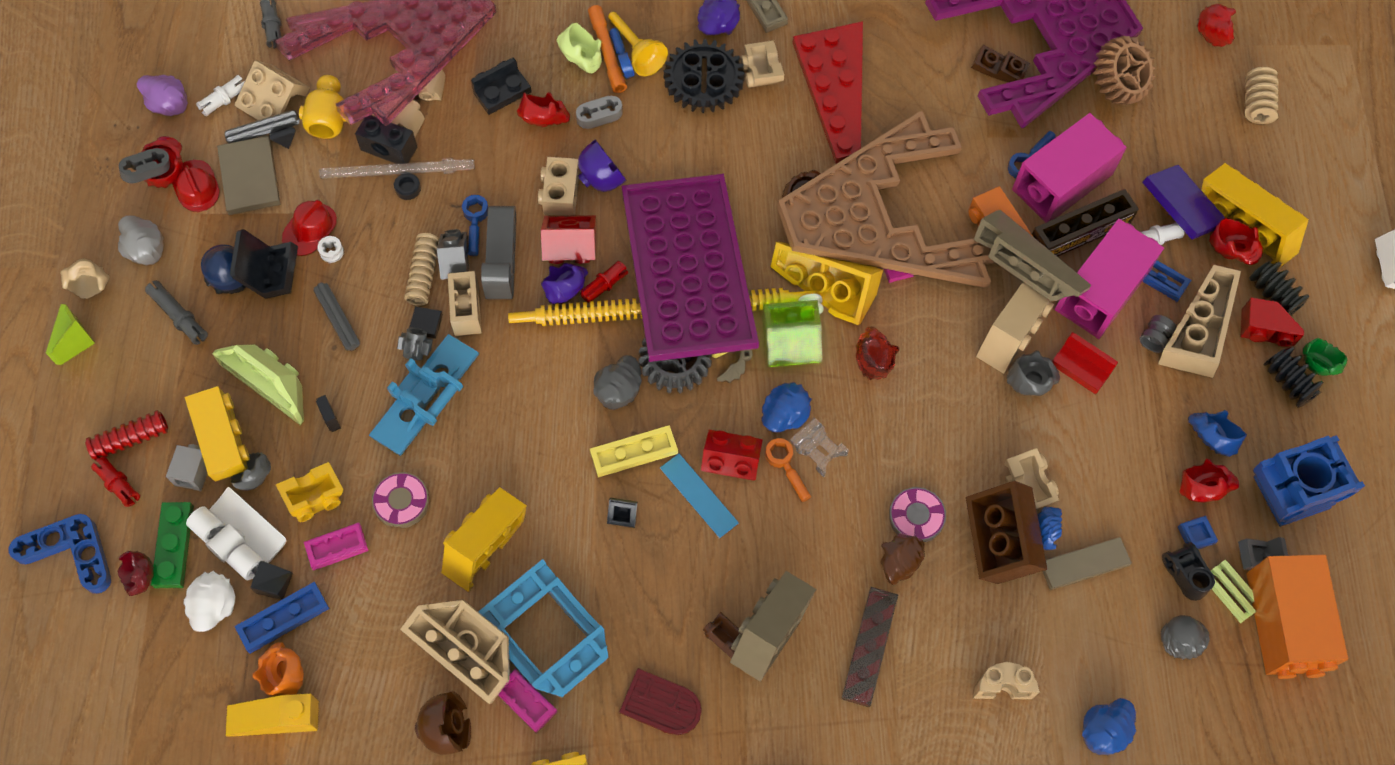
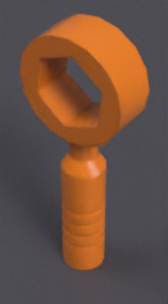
[765,438,811,502]

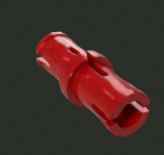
[91,457,140,507]

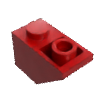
[1240,297,1304,347]

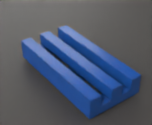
[1143,260,1191,302]

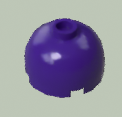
[578,139,627,192]

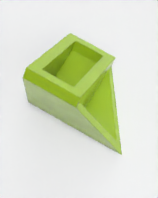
[46,304,95,365]

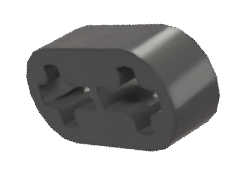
[118,148,170,184]

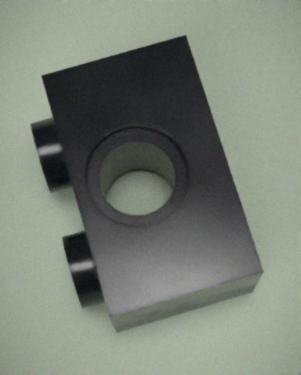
[355,114,418,167]

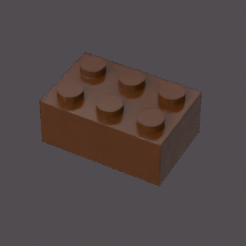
[965,480,1048,584]

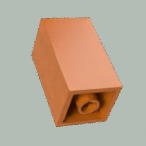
[1246,555,1349,679]

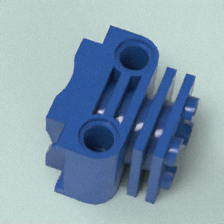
[1253,435,1365,527]

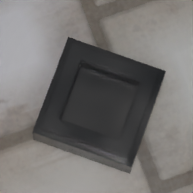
[409,306,443,339]
[316,395,341,432]

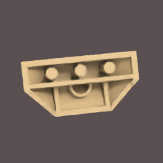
[400,600,510,704]

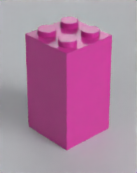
[1012,113,1127,222]
[1055,219,1164,339]

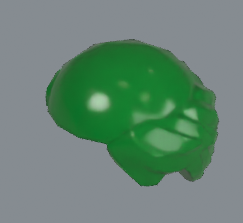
[1302,338,1348,376]

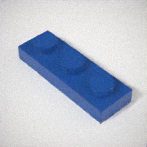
[234,582,330,654]

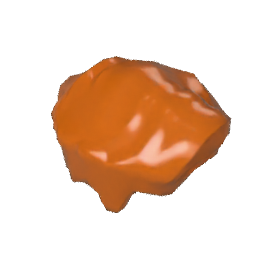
[252,642,304,697]

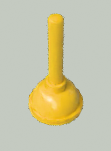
[608,12,668,76]

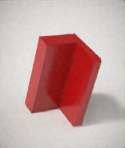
[1052,332,1118,395]

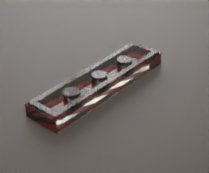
[841,587,898,708]

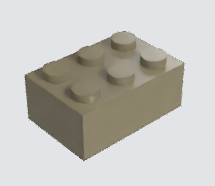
[730,571,816,682]

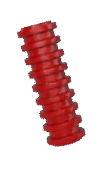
[85,410,168,461]

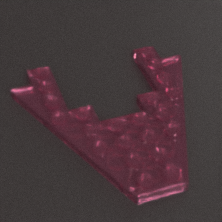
[275,0,497,126]

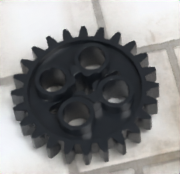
[664,39,745,113]

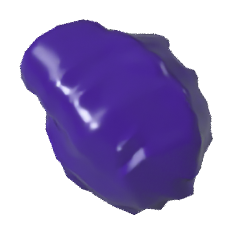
[697,0,740,35]
[541,263,588,304]

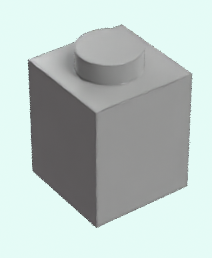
[166,444,208,491]

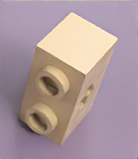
[448,271,482,336]

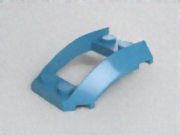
[478,559,608,697]

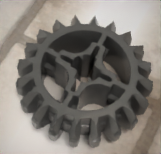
[639,338,712,394]

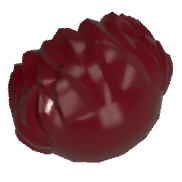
[117,551,154,596]

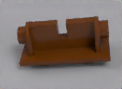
[703,612,740,659]

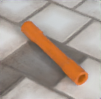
[588,5,627,93]

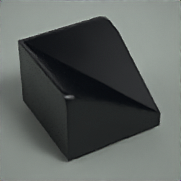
[250,561,293,600]

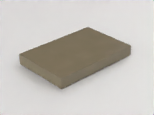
[217,136,281,215]

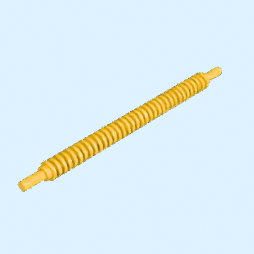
[508,288,816,326]

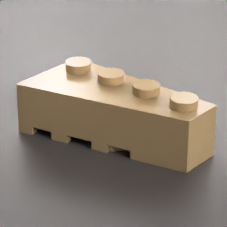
[1159,265,1241,378]
[976,282,1058,374]

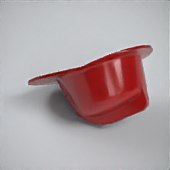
[172,159,220,212]
[282,199,337,256]

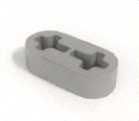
[576,95,623,129]

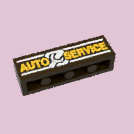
[1032,189,1139,257]

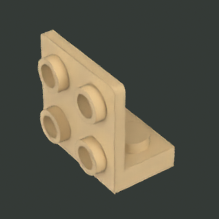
[235,60,310,120]

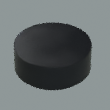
[394,173,421,200]

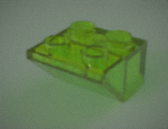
[762,300,822,367]

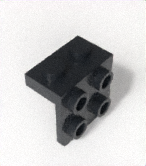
[230,229,298,299]

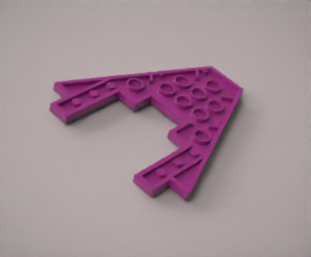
[925,0,1143,128]

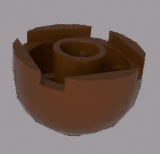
[415,691,471,755]

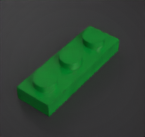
[151,502,194,588]

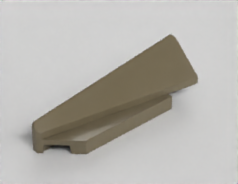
[973,210,1091,301]

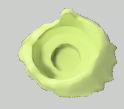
[557,23,602,73]

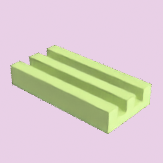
[1211,559,1256,623]

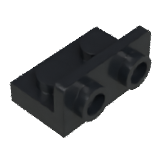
[471,57,532,115]

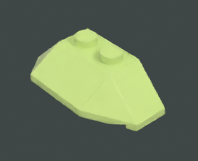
[212,345,304,425]

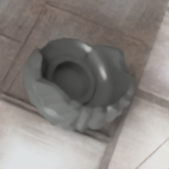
[230,452,271,491]
[1160,615,1210,660]

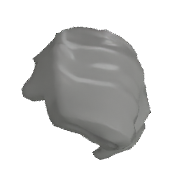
[118,215,164,265]

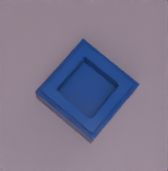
[1178,515,1218,550]

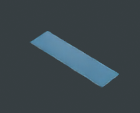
[660,454,739,538]

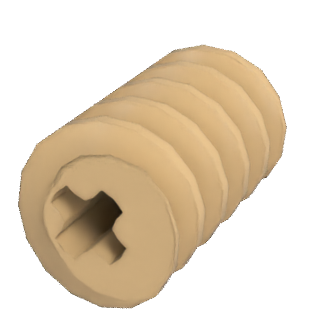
[1245,67,1279,124]

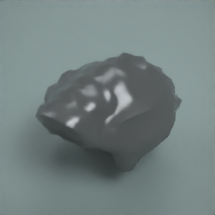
[1006,350,1060,396]
[593,355,642,410]

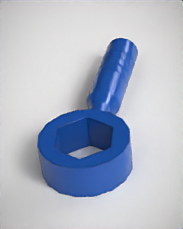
[609,28,635,79]
[1008,131,1056,178]
[462,195,488,256]

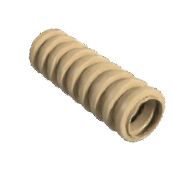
[404,233,439,306]

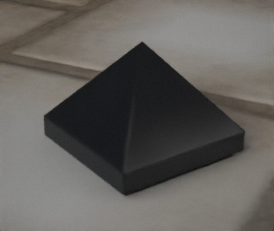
[269,126,296,149]
[607,498,638,528]

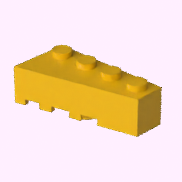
[1201,163,1309,268]

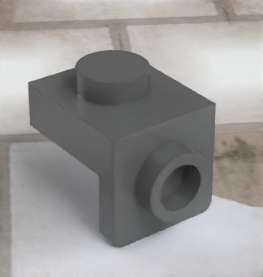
[1238,537,1288,570]

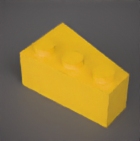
[185,386,250,482]
[441,487,527,592]

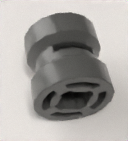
[1139,315,1176,353]

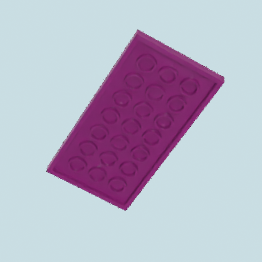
[622,174,759,362]

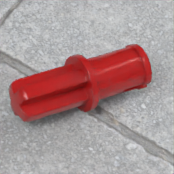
[580,261,628,303]

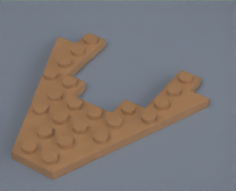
[777,111,996,288]

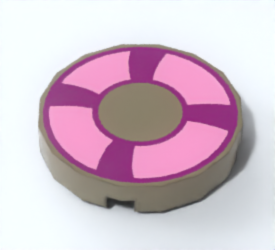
[372,472,429,528]

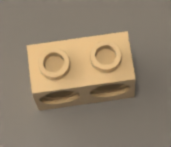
[538,157,580,216]

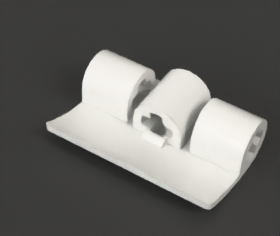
[186,487,287,581]

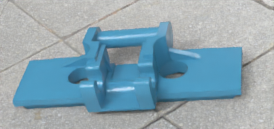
[369,334,479,456]

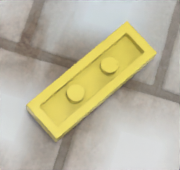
[590,425,678,478]

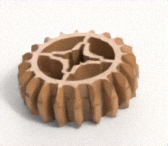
[1093,36,1156,105]

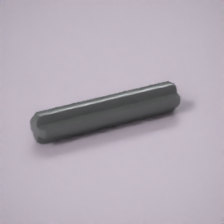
[224,110,300,143]
[314,282,360,351]

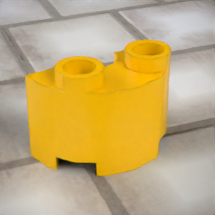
[275,462,344,522]

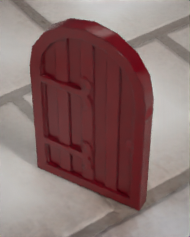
[619,669,702,735]

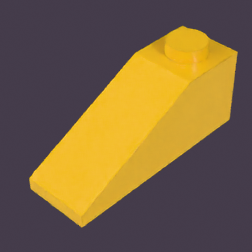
[225,694,319,737]

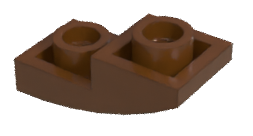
[971,44,1030,82]

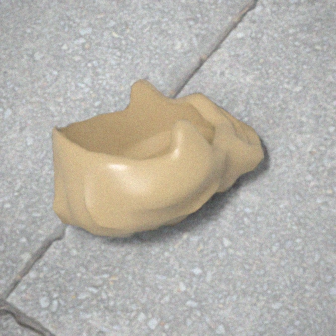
[60,259,110,299]

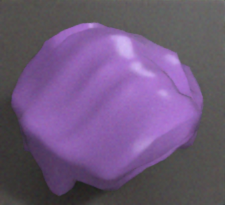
[137,75,188,116]

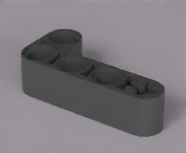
[481,206,516,299]

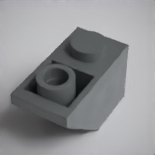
[437,229,469,279]

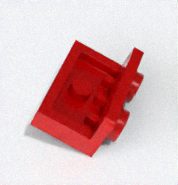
[701,429,763,481]

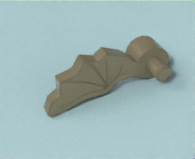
[717,349,753,383]

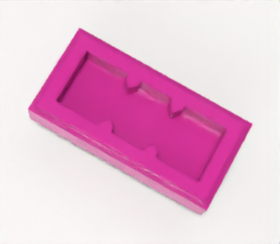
[304,522,369,571]
[498,669,558,733]

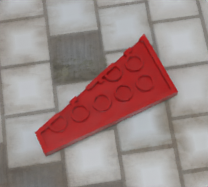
[792,21,863,164]

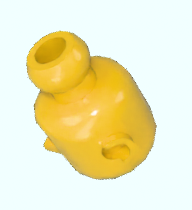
[299,75,348,139]

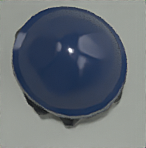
[201,245,247,294]

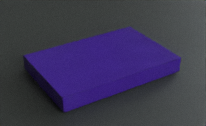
[1142,165,1225,240]

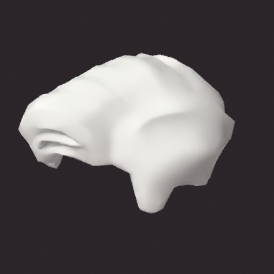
[184,571,236,632]

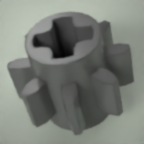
[397,327,433,360]

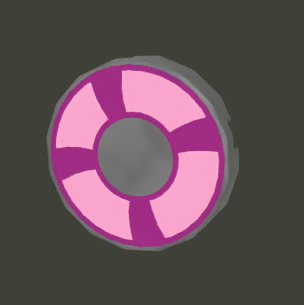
[889,487,946,542]

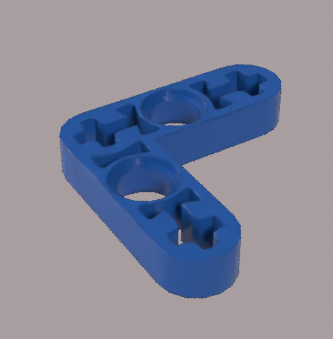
[9,514,111,594]

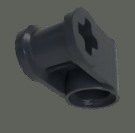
[1162,542,1215,601]

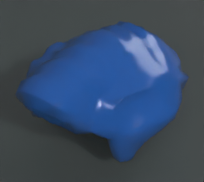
[762,382,812,432]
[1188,410,1247,457]
[1082,698,1136,755]

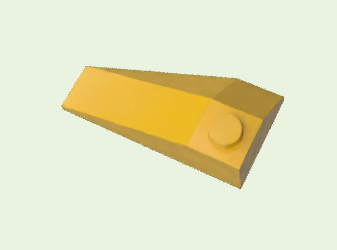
[770,241,883,325]

